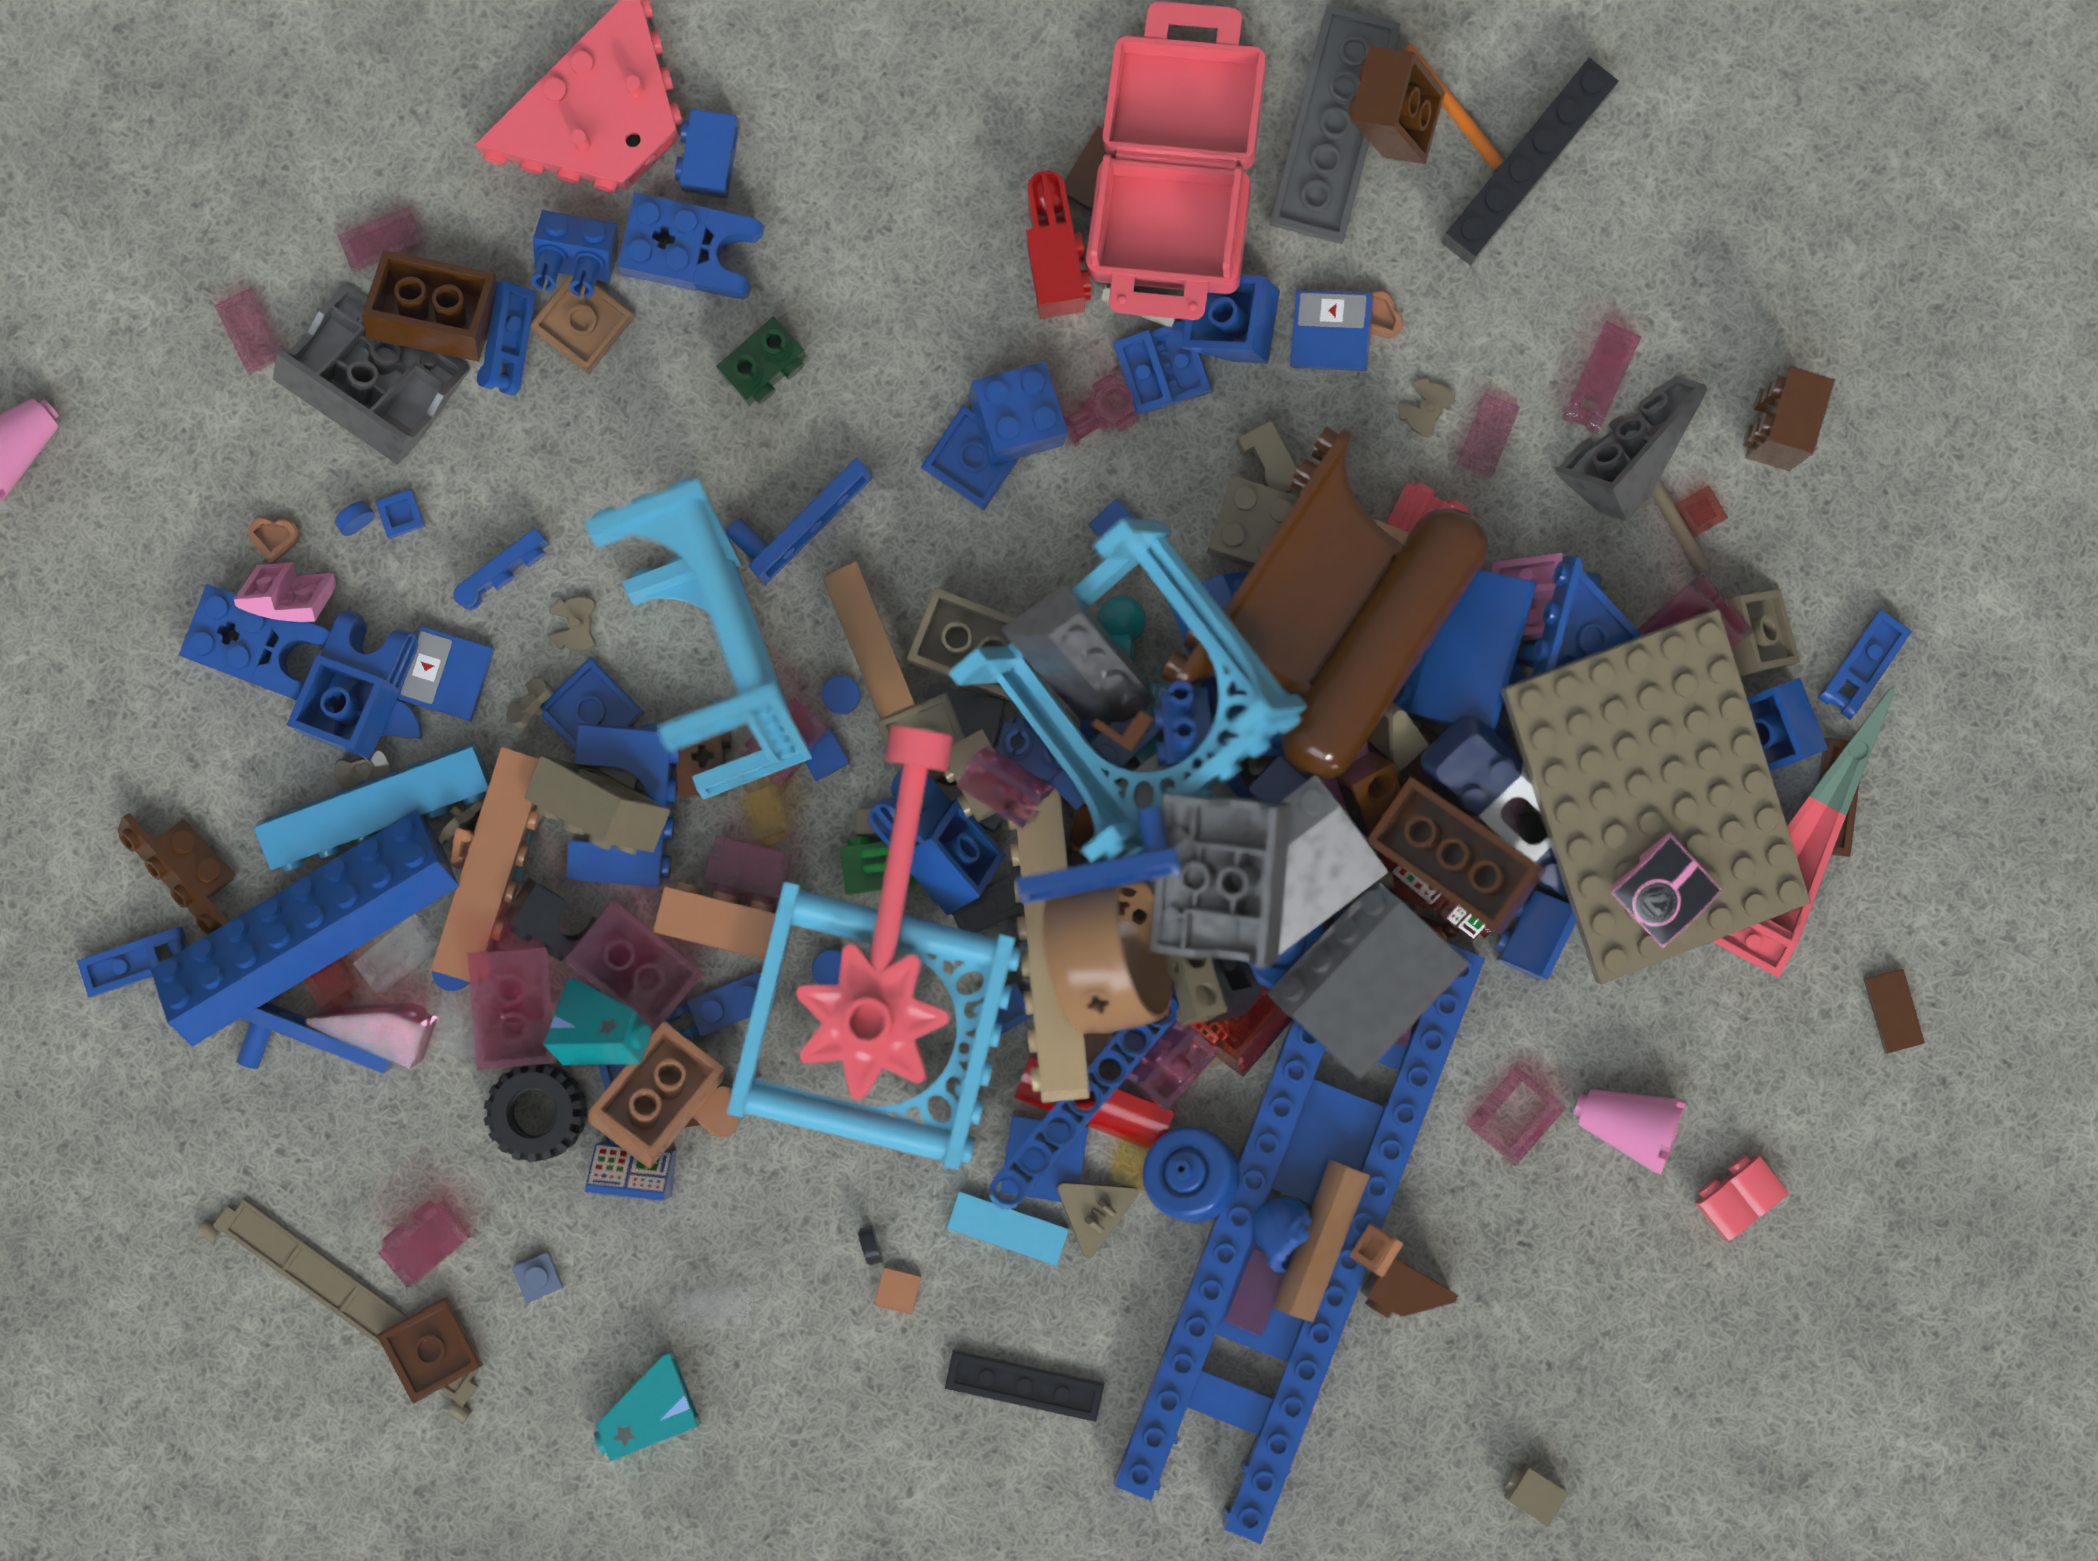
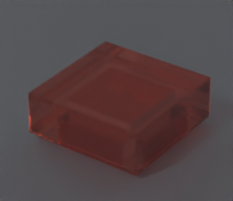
[1675,485,1728,538]

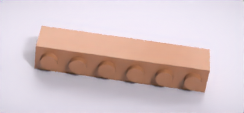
[431,747,541,984]

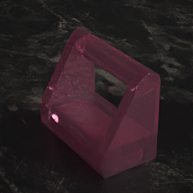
[1465,1066,1567,1166]

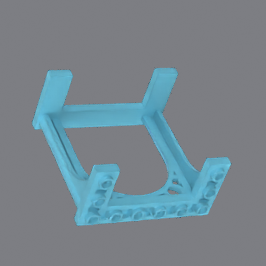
[584,479,812,800]
[949,519,1307,862]
[727,882,1022,1171]

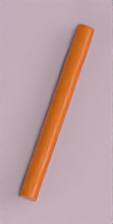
[1403,44,1505,171]

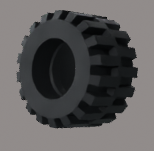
[484,1063,587,1162]

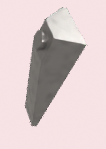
[1556,376,1708,521]

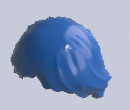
[1253,1197,1312,1273]

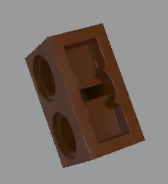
[1336,751,1401,849]

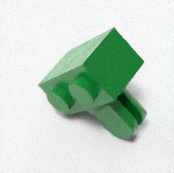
[839,837,920,895]

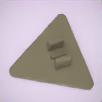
[1056,1182,1138,1259]

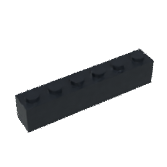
[1441,57,1619,266]

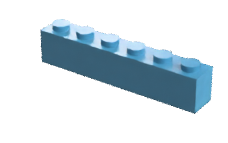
[253,741,491,872]

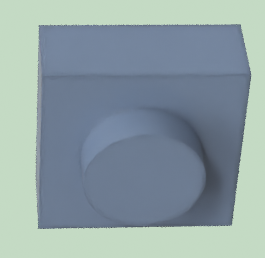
[512,1252,564,1304]

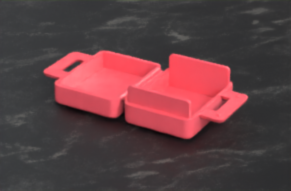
[1086,1,1266,320]

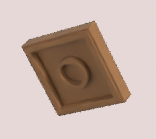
[530,275,636,375]

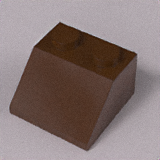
[1361,1258,1459,1318]

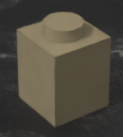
[1503,1463,1569,1526]

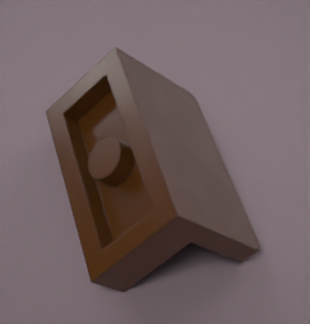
[1092,710,1154,752]

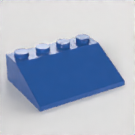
[1393,570,1537,732]

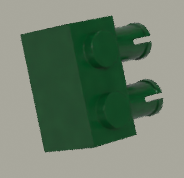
[716,316,806,406]

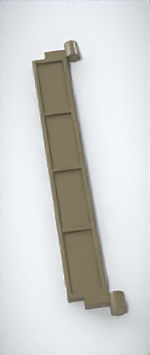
[197,1199,479,1424]

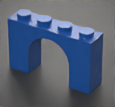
[566,723,680,887]

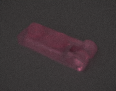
[1561,321,1642,435]

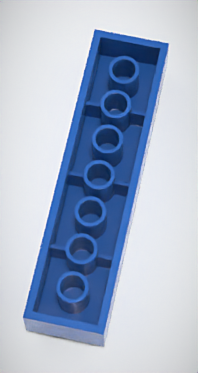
[150,810,459,1047]

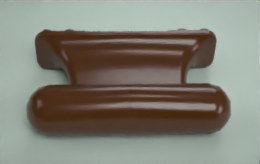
[1162,427,1488,779]

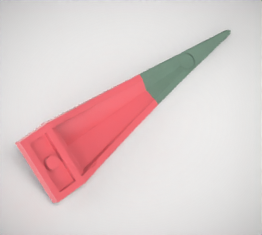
[1712,687,1895,978]

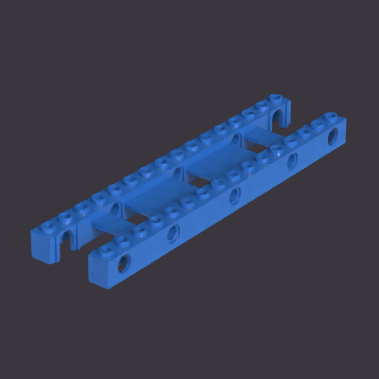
[1114,904,1485,1544]

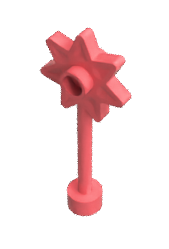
[796,725,953,1100]

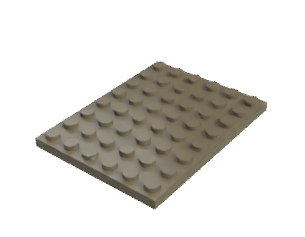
[1501,609,1811,985]

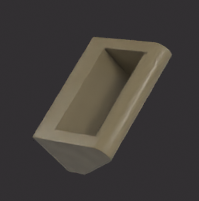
[1367,702,1429,771]

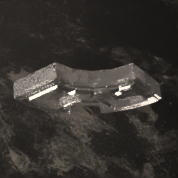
[417,996,507,1066]

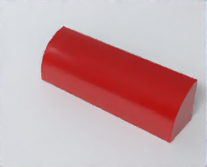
[1014,1055,1175,1150]

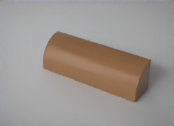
[823,561,915,719]
[1273,1160,1370,1322]

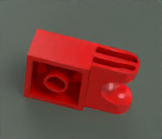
[1026,170,1091,320]

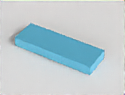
[947,1191,1069,1266]

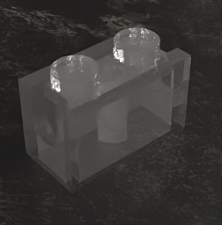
[353,914,440,994]

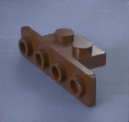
[117,813,235,935]

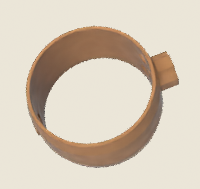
[1043,881,1173,1034]

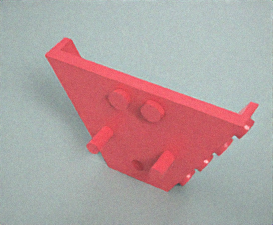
[475,0,683,193]

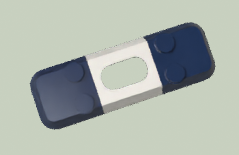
[1420,715,1570,904]

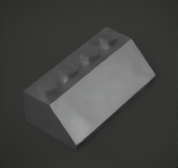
[1001,584,1156,722]

